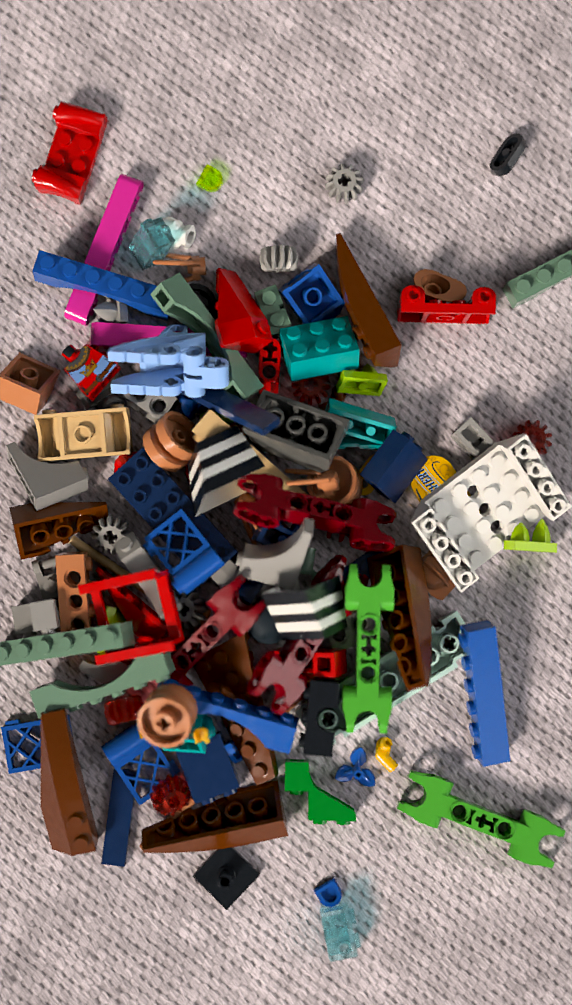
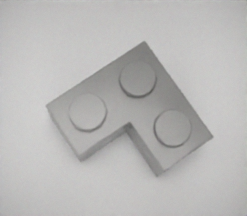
[11,599,61,638]

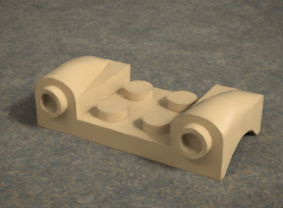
[34,404,133,462]

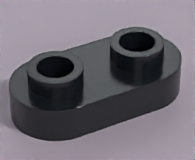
[490,133,526,176]

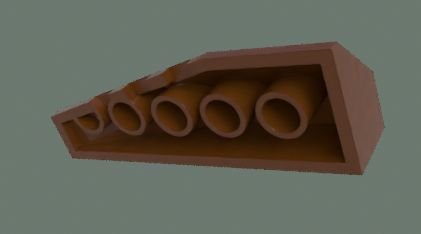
[335,233,402,368]
[367,544,432,691]
[41,708,98,856]
[141,780,288,853]

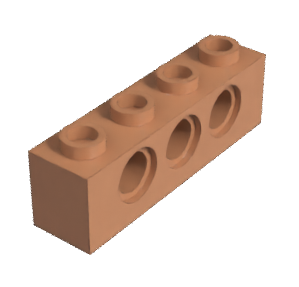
[55,551,96,632]

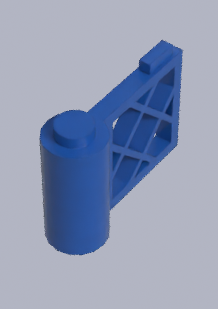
[143,509,225,594]
[1,714,74,774]
[101,722,180,805]

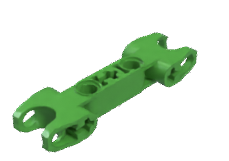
[342,564,394,733]
[396,770,565,868]

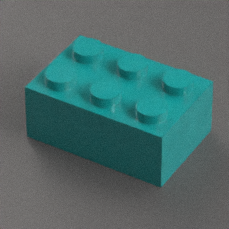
[280,316,360,381]

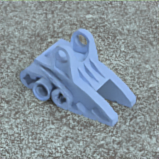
[108,324,229,398]

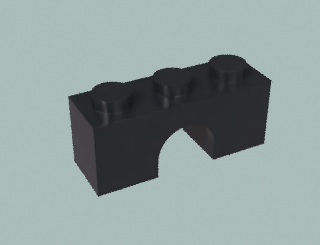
[299,679,340,757]

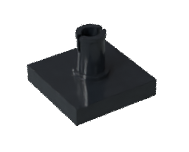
[193,847,260,910]

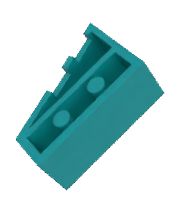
[325,398,397,449]

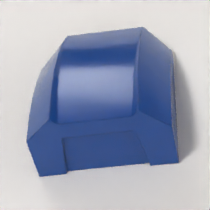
[278,263,345,324]

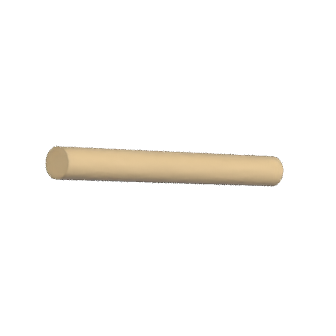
[69,536,146,595]

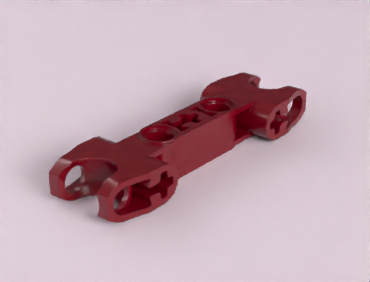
[233,473,397,552]
[247,554,369,715]
[149,574,267,686]

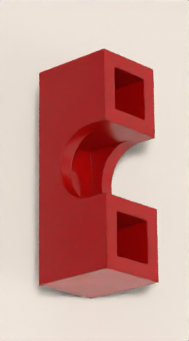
[272,647,347,677]

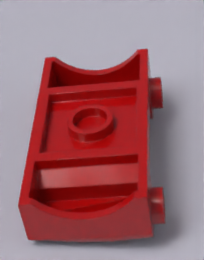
[32,101,108,205]
[397,285,496,324]

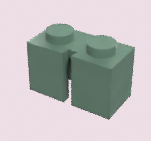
[254,284,292,339]

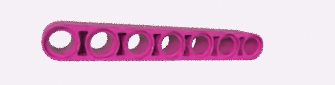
[64,174,144,326]
[90,322,247,358]

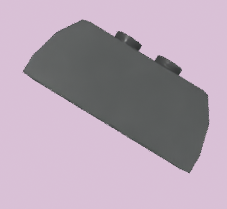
[243,390,350,473]

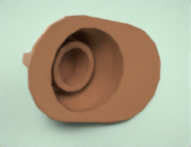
[413,269,467,303]
[422,550,455,600]

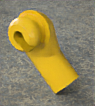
[375,737,398,773]

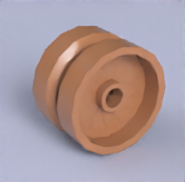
[143,411,198,472]
[307,456,364,506]
[137,684,198,748]

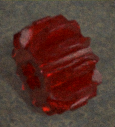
[291,375,330,406]
[512,420,552,455]
[104,695,144,725]
[150,774,192,817]

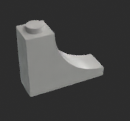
[6,442,90,511]
[235,518,314,591]
[113,531,183,621]

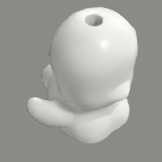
[157,216,196,250]

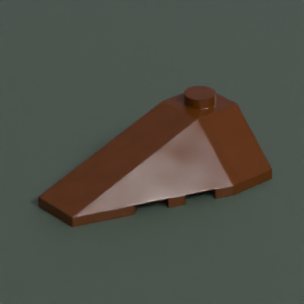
[9,502,108,560]

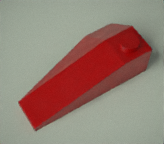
[96,567,168,643]

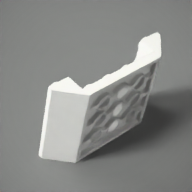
[410,433,572,593]

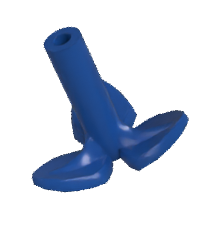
[175,394,205,420]
[335,747,375,787]

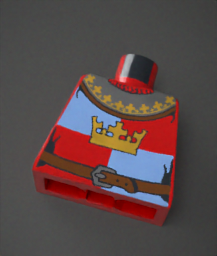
[62,344,122,401]

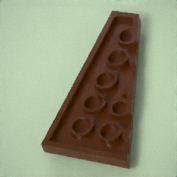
[194,631,279,786]

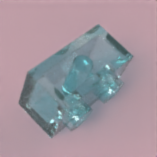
[129,217,175,270]
[320,902,361,962]

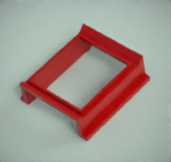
[78,568,185,665]

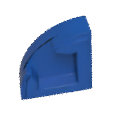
[223,740,243,764]

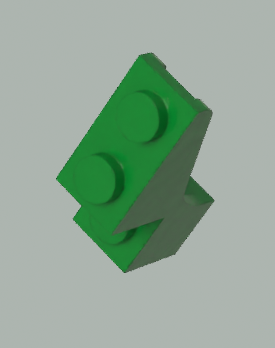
[285,759,356,825]

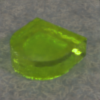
[196,164,223,192]

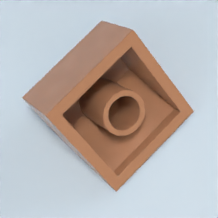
[0,353,61,415]

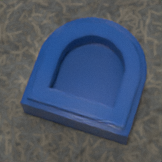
[314,877,342,907]

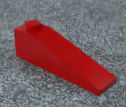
[215,268,273,354]

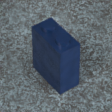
[360,429,428,504]
[176,731,241,805]

